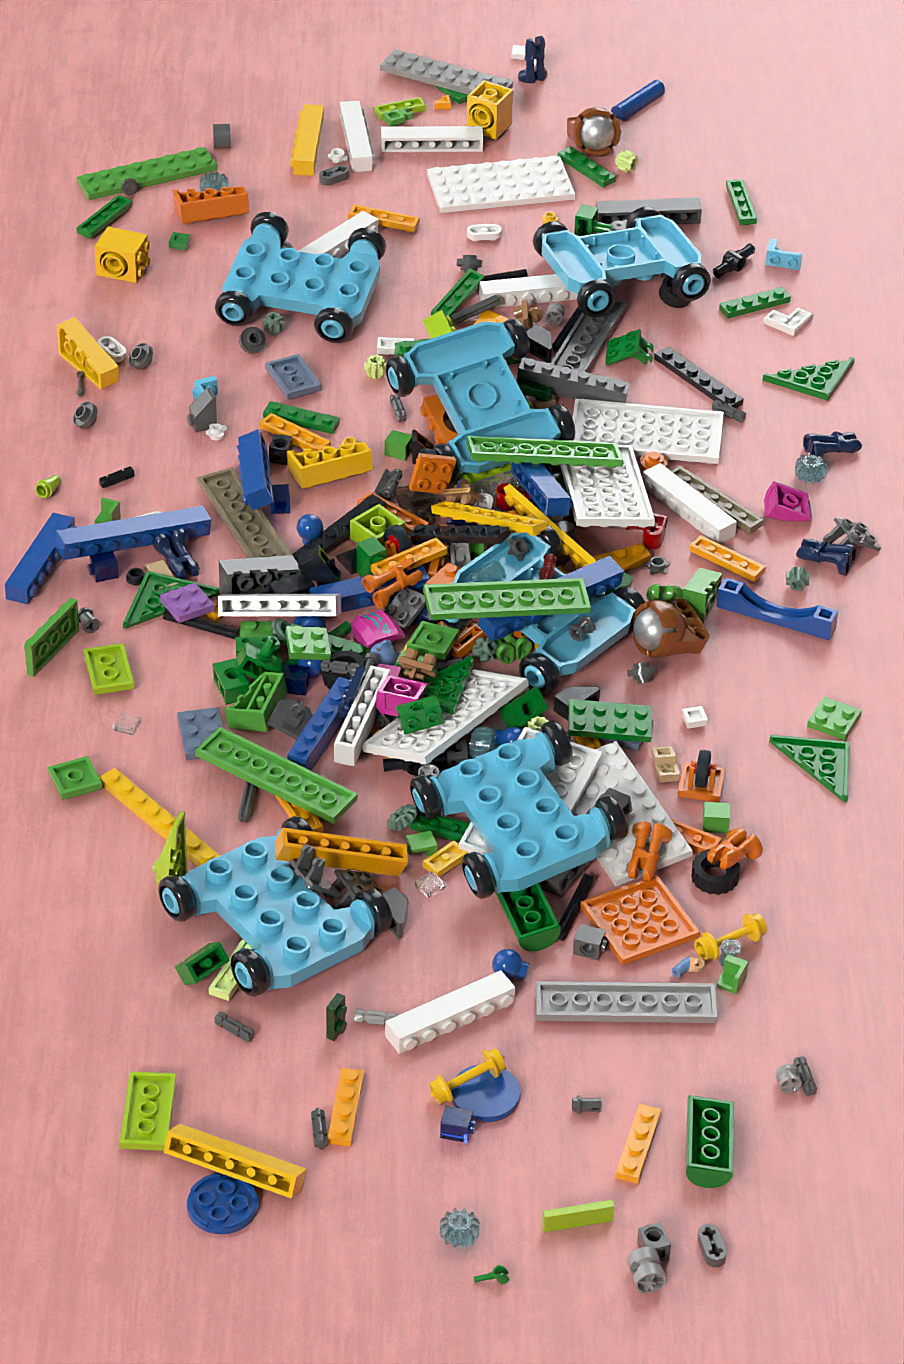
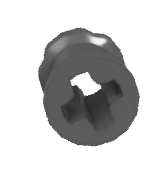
[78,607,100,633]
[569,616,595,642]

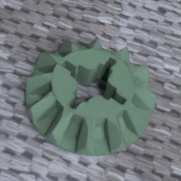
[270,618,291,646]
[387,804,418,831]

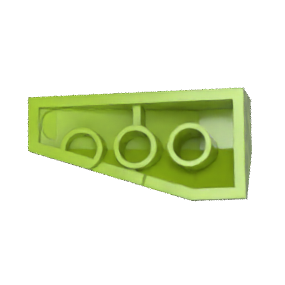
[153,811,188,887]

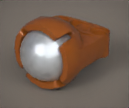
[567,107,622,157]
[632,598,710,658]

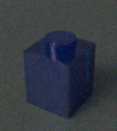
[270,484,290,514]
[87,551,119,583]
[282,664,310,696]
[440,1106,476,1143]

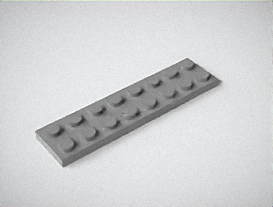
[380,49,513,95]
[536,981,717,1023]

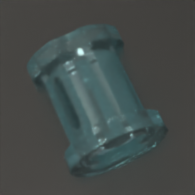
[719,939,741,967]

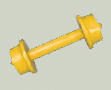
[694,913,767,961]
[429,1048,506,1104]

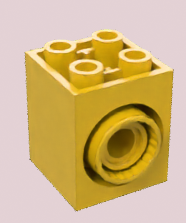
[467,80,513,140]
[95,226,151,283]

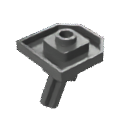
[267,698,313,740]

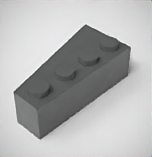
[218,555,300,595]

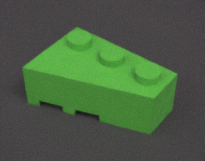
[682,568,722,624]
[225,672,288,732]

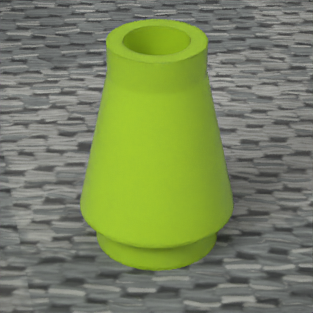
[35,475,61,498]

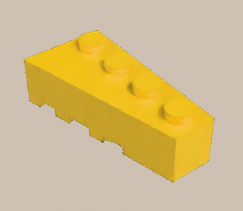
[57,317,120,389]
[287,442,373,489]

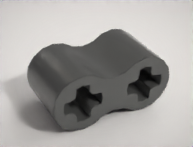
[213,124,231,148]

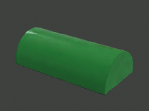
[494,883,561,951]
[686,1095,734,1188]

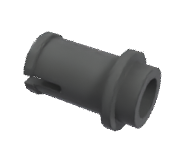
[572,1095,601,1114]

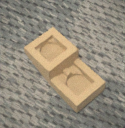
[651,746,680,783]

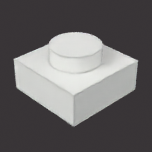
[682,706,708,729]

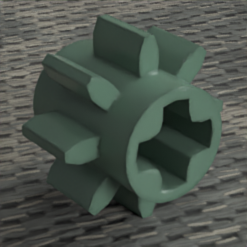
[263,312,285,335]
[786,566,809,591]
[473,637,497,662]

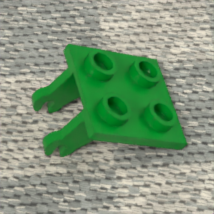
[605,329,654,366]

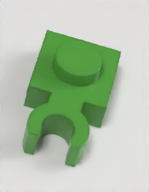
[382,107,414,127]

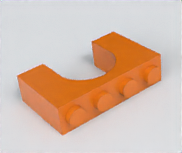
[420,394,458,445]

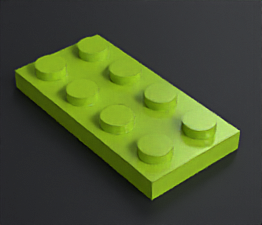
[120,1071,176,1151]

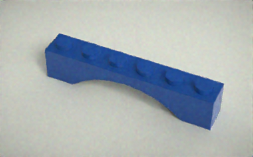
[717,577,838,640]

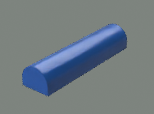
[611,80,665,121]

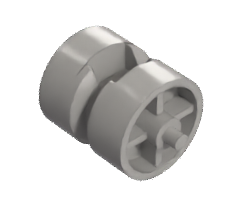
[627,1247,666,1294]

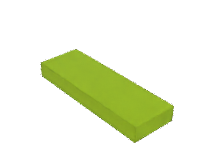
[374,97,426,120]
[542,1200,615,1232]

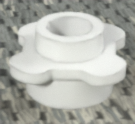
[328,148,348,164]
[206,424,227,441]

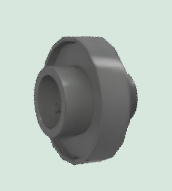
[456,255,483,273]
[239,326,266,354]
[129,343,153,370]
[73,401,98,429]
[627,662,658,684]

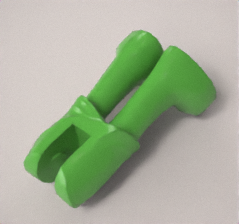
[646,584,683,601]
[495,633,532,664]

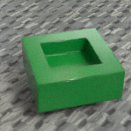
[169,232,190,250]

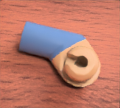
[671,957,705,978]

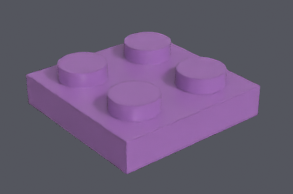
[160,583,215,623]

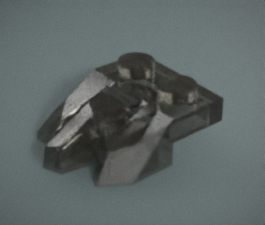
[392,485,442,525]

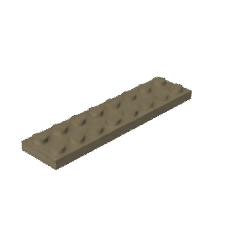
[197,467,291,558]

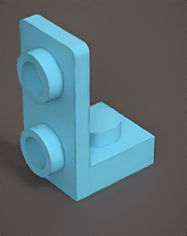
[765,238,802,270]
[192,375,218,400]

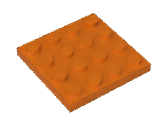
[580,875,700,966]

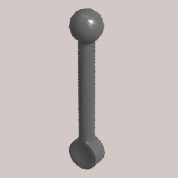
[76,371,84,396]

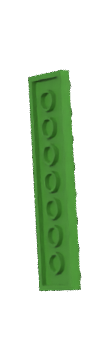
[77,147,218,200]
[466,436,623,468]
[423,578,591,620]
[195,727,358,824]

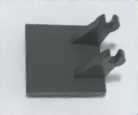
[823,517,881,551]
[383,587,428,630]
[289,844,341,898]
[323,869,383,910]

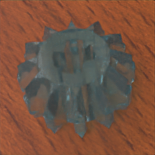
[200,172,229,191]
[795,453,827,484]
[471,561,507,582]
[469,726,497,759]
[440,1208,480,1249]

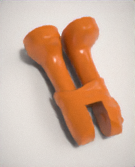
[362,558,423,610]
[626,821,673,881]
[707,828,763,870]

